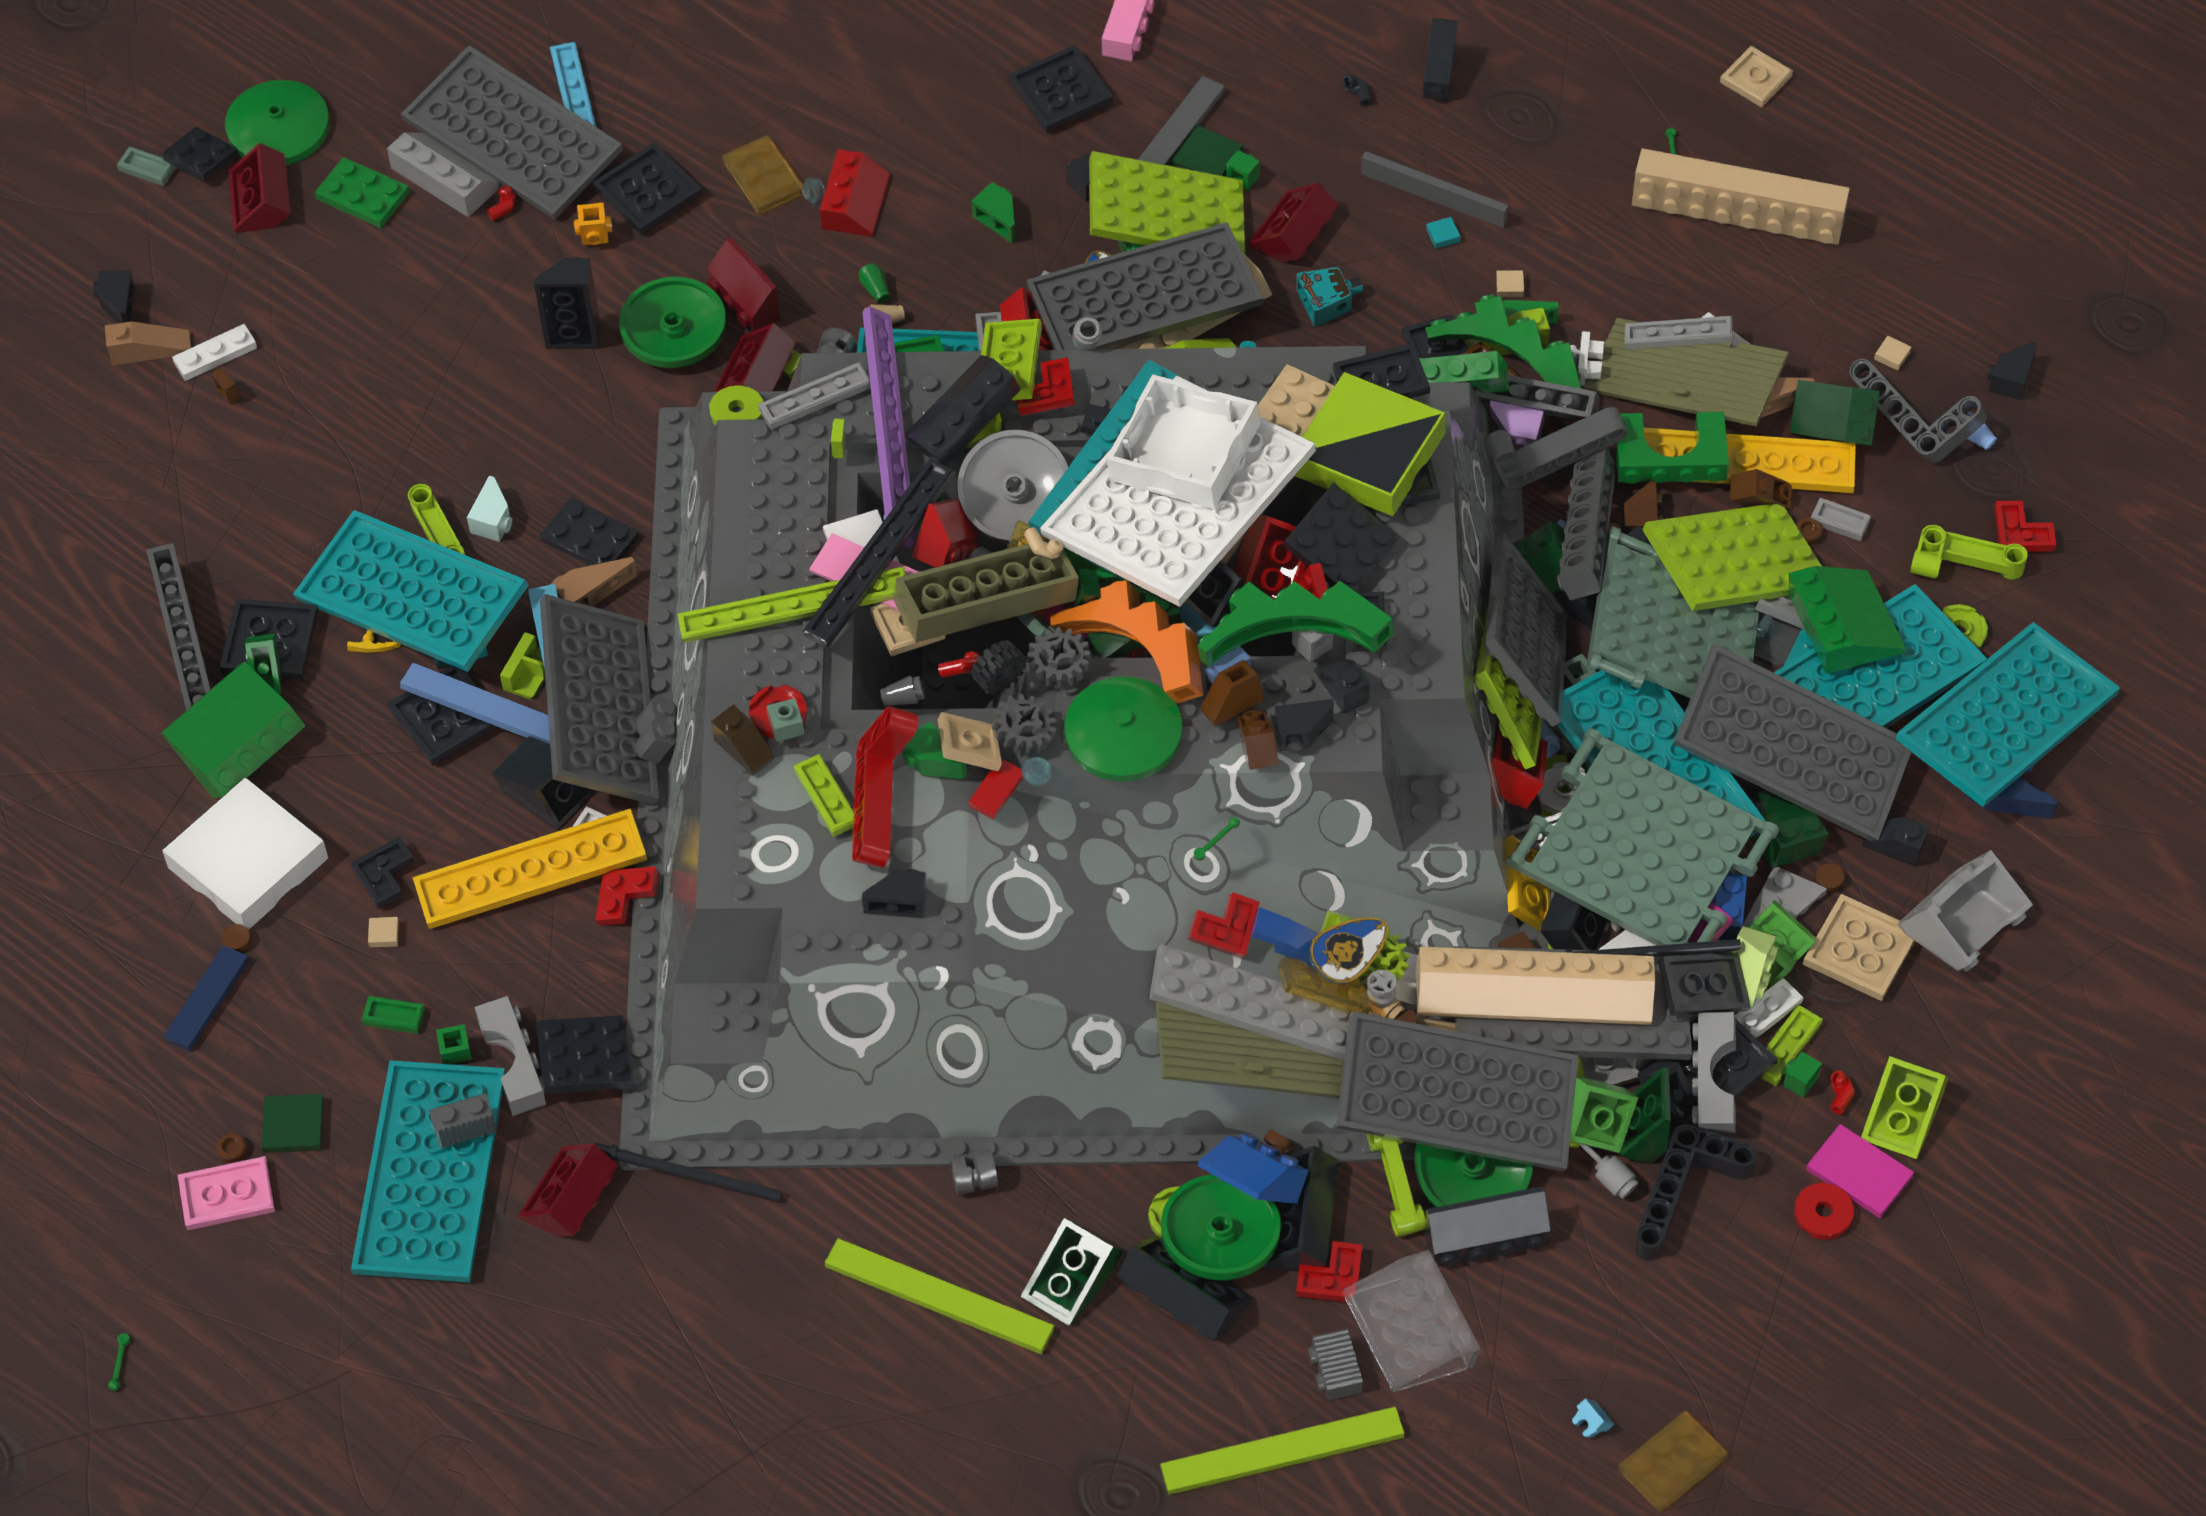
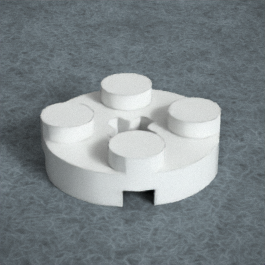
[1537,762,1586,815]

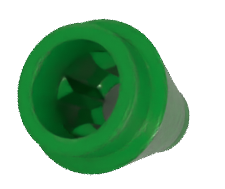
[858,263,891,304]

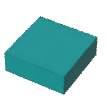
[1426,217,1460,249]

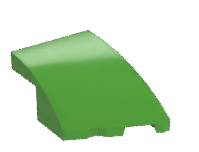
[1725,900,1817,987]

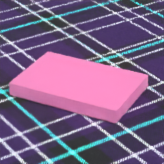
[178,1156,275,1231]

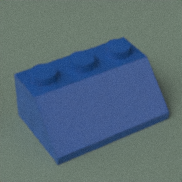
[1197,1133,1308,1204]

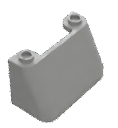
[1898,850,2033,972]

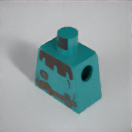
[1296,267,1363,327]

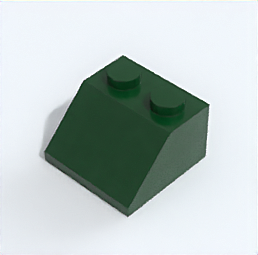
[1514,521,1565,594]

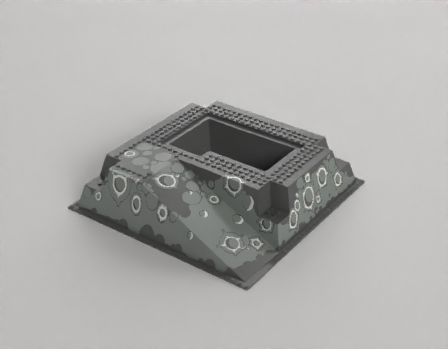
[619,346,1548,1170]

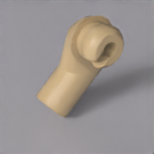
[1024,528,1063,559]

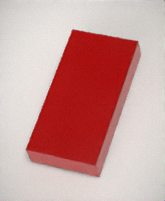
[968,758,1025,820]

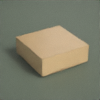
[1496,270,1524,297]
[1874,336,1911,371]
[368,917,399,948]

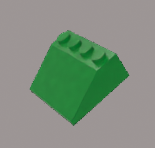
[1789,566,1906,674]
[161,662,305,798]

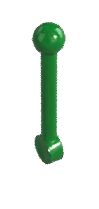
[1665,128,1676,155]
[1194,817,1240,861]
[108,1333,130,1391]

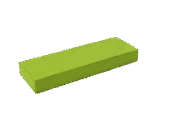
[793,754,854,837]
[1761,1005,1823,1086]

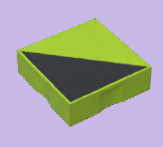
[1294,372,1446,516]

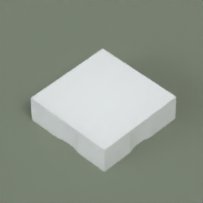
[1106,375,1261,509]
[162,778,328,930]

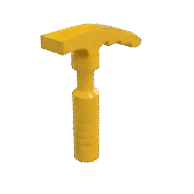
[347,630,401,653]

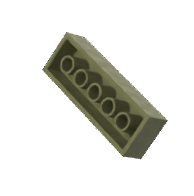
[894,539,1079,643]

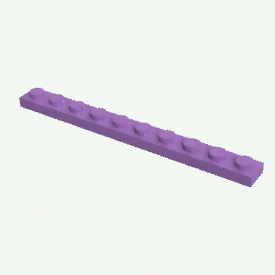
[863,306,917,548]

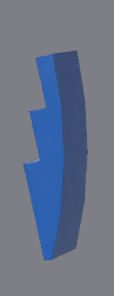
[1251,907,1353,985]

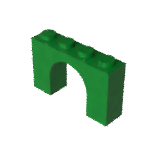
[1420,351,1510,393]
[1615,412,1729,484]

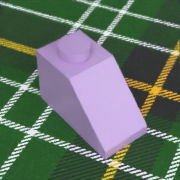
[1490,400,1545,449]

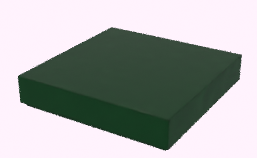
[1172,125,1243,176]
[261,1094,324,1153]

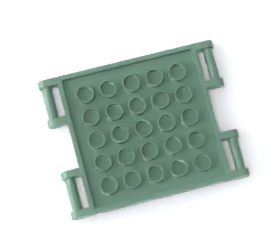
[1586,526,1759,698]
[1506,728,1780,956]

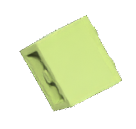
[1733,927,1778,1007]

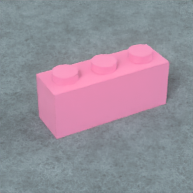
[1102,0,1155,61]

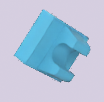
[1572,1399,1614,1438]

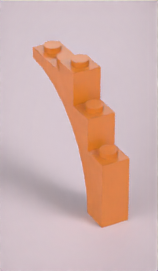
[1050,580,1203,704]

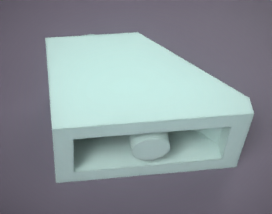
[467,476,512,542]

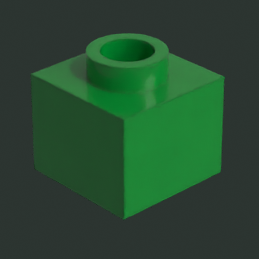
[1226,150,1260,191]
[436,1024,472,1064]
[1783,1052,1822,1098]

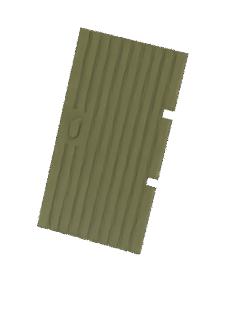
[1584,318,1789,426]
[1155,1001,1344,1098]

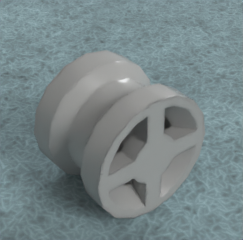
[1366,970,1397,1007]

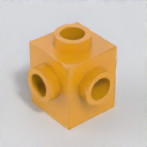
[574,203,612,246]

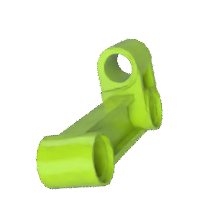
[408,484,465,555]
[1910,525,2028,579]
[1366,1134,1426,1237]

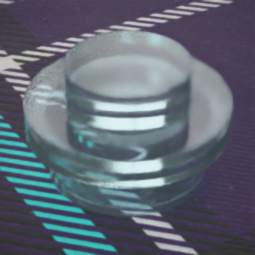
[802,177,825,204]
[1022,757,1051,786]

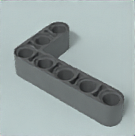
[1850,359,1987,464]
[1484,407,1628,490]

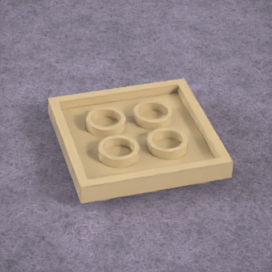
[1803,894,1915,1001]

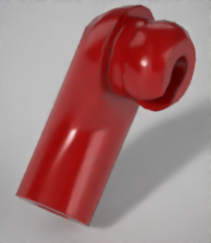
[487,185,516,221]
[938,651,979,678]
[1830,1070,1855,1115]

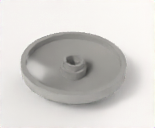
[958,430,1068,543]

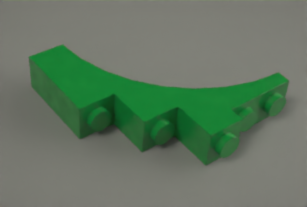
[1426,294,1582,389]
[1198,581,1394,667]

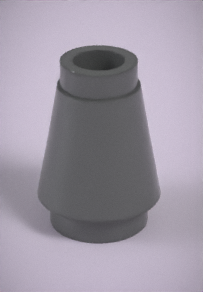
[880,675,925,706]

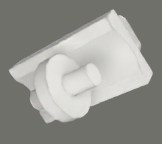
[1570,331,1604,386]

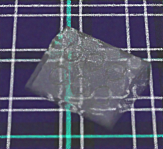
[1342,1250,1481,1393]

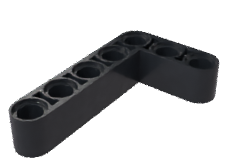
[1635,1124,1757,1261]

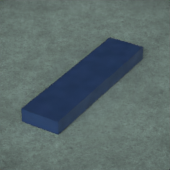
[164,945,249,1051]

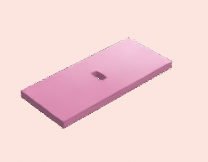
[809,533,918,611]

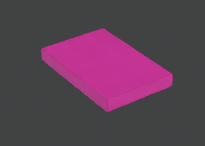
[1806,1124,1914,1218]

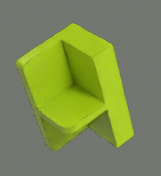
[500,632,545,700]

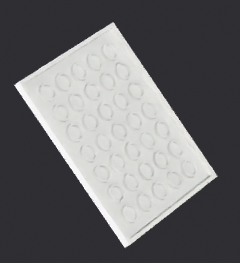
[1040,376,1316,607]

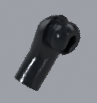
[1341,74,1372,107]

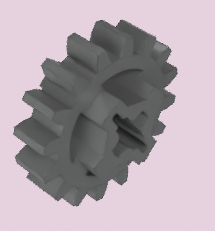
[1027,627,1091,688]
[992,694,1057,755]

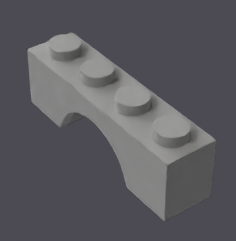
[474,996,546,1116]
[1692,1012,1736,1133]

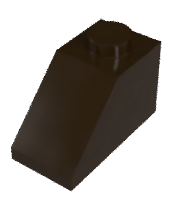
[711,704,775,776]

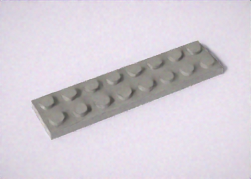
[1149,944,1380,1061]

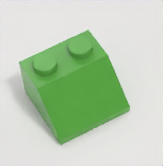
[1570,1076,1638,1153]

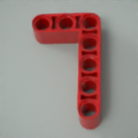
[852,706,918,869]

